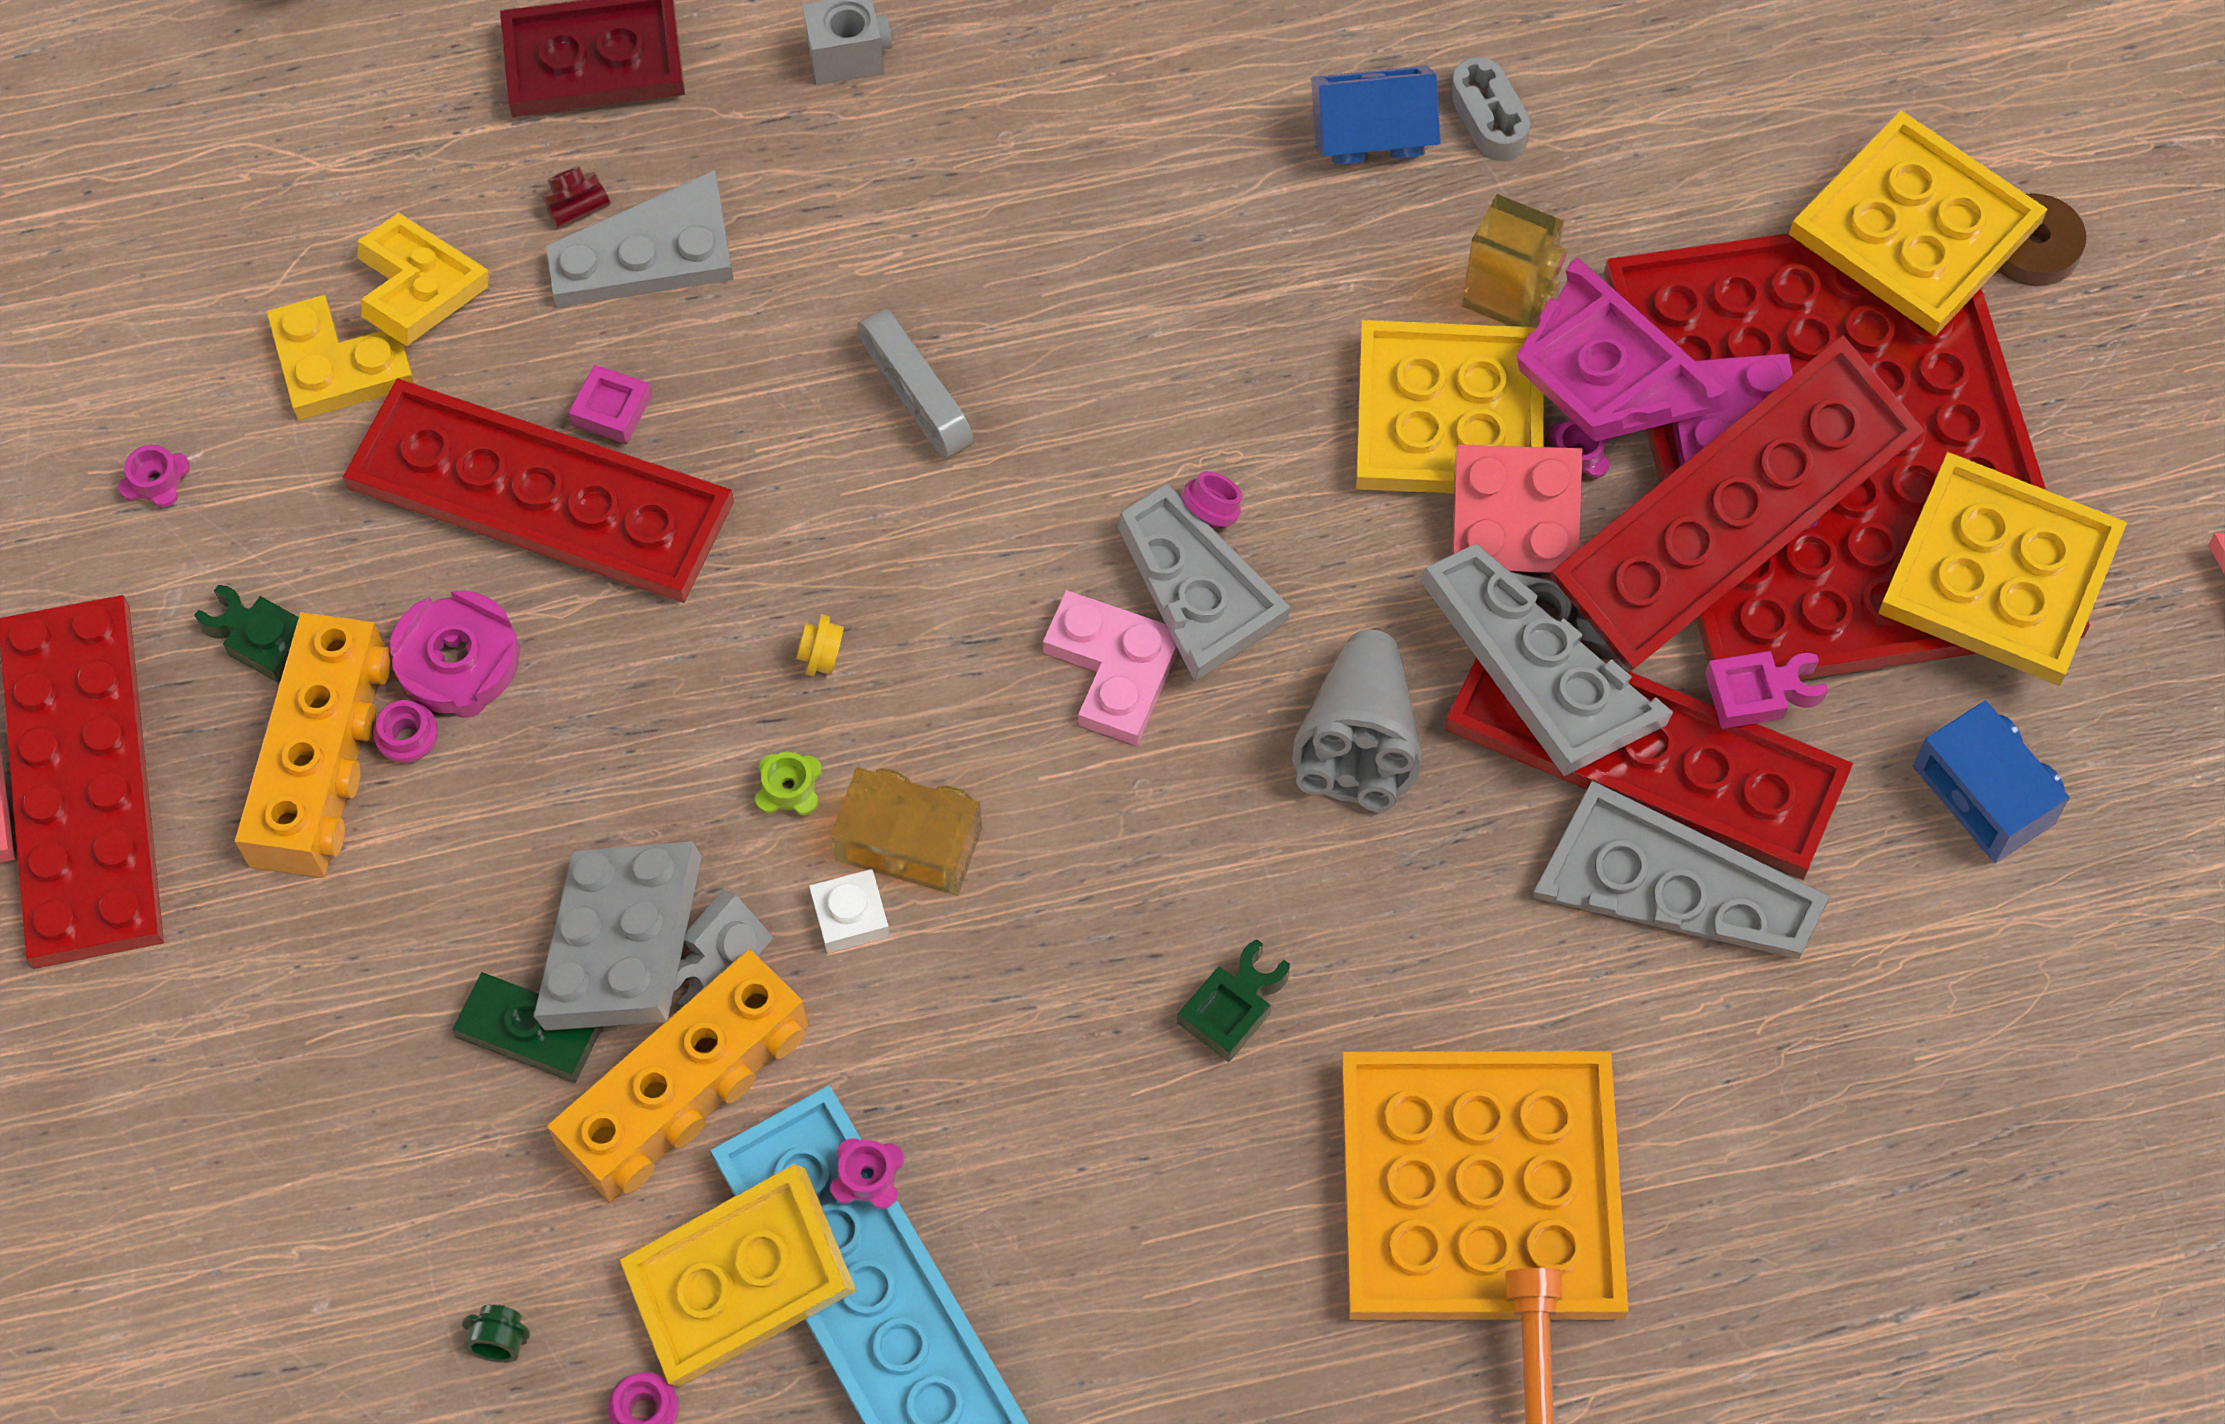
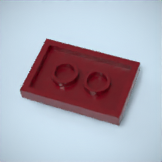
[500,0,685,117]

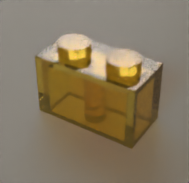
[1462,194,1568,327]
[831,767,982,896]

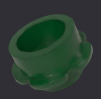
[462,1304,530,1363]

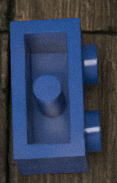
[1311,65,1441,164]
[1913,700,2070,864]

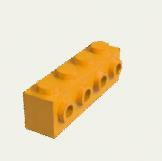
[235,612,391,878]
[547,948,809,1203]

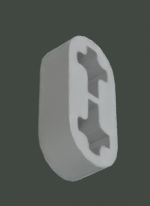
[1451,57,1530,161]

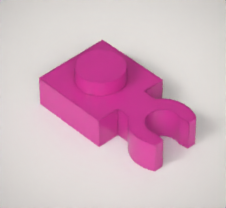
[1704,651,1828,729]

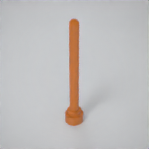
[1506,1268,1563,1424]

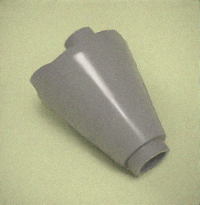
[1292,630,1422,812]

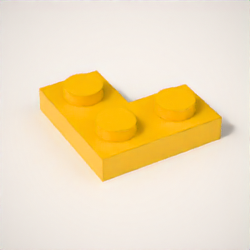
[357,213,489,346]
[267,295,415,421]

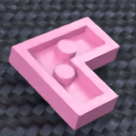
[1043,590,1179,747]

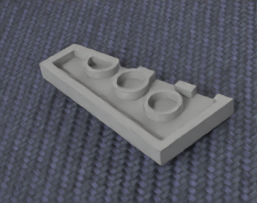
[1420,543,1673,776]
[1533,781,1830,959]

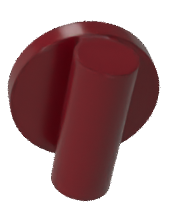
[541,166,610,229]

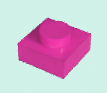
[568,364,652,444]

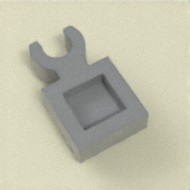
[674,890,774,1008]

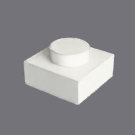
[809,869,890,953]

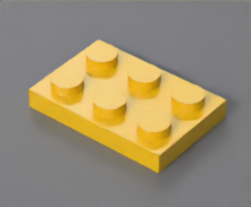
[620,1164,857,1387]

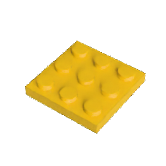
[1789,110,2047,336]
[1356,320,1544,494]
[1878,452,2127,686]

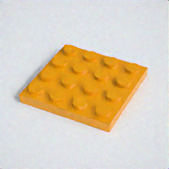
[1341,1051,1628,1320]

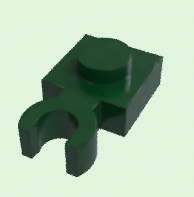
[194,585,299,683]
[1177,940,1290,1062]

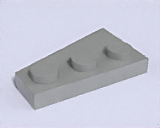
[546,170,734,308]
[1117,484,1291,682]

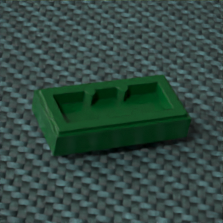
[452,972,603,1083]

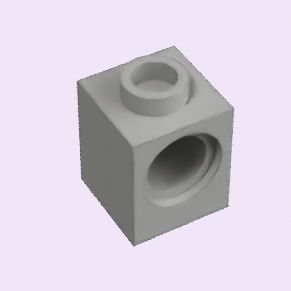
[802,0,892,85]

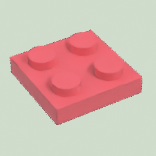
[1452,445,1582,574]

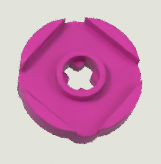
[390,590,520,718]

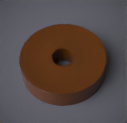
[1998,193,2087,286]

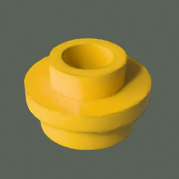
[796,614,844,677]

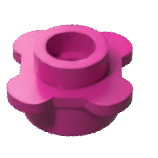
[1548,419,1610,478]
[118,445,190,508]
[830,1138,904,1210]

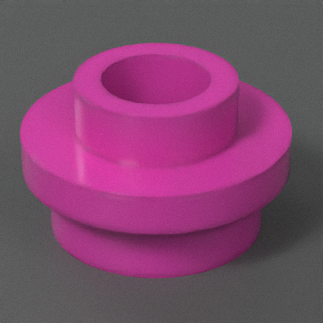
[1181,471,1242,528]
[373,700,438,763]
[608,1372,679,1424]

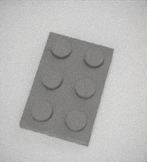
[534,841,702,1030]

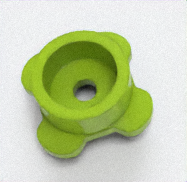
[755,752,822,816]

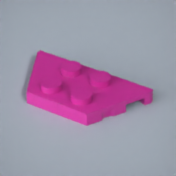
[1516,257,1729,442]

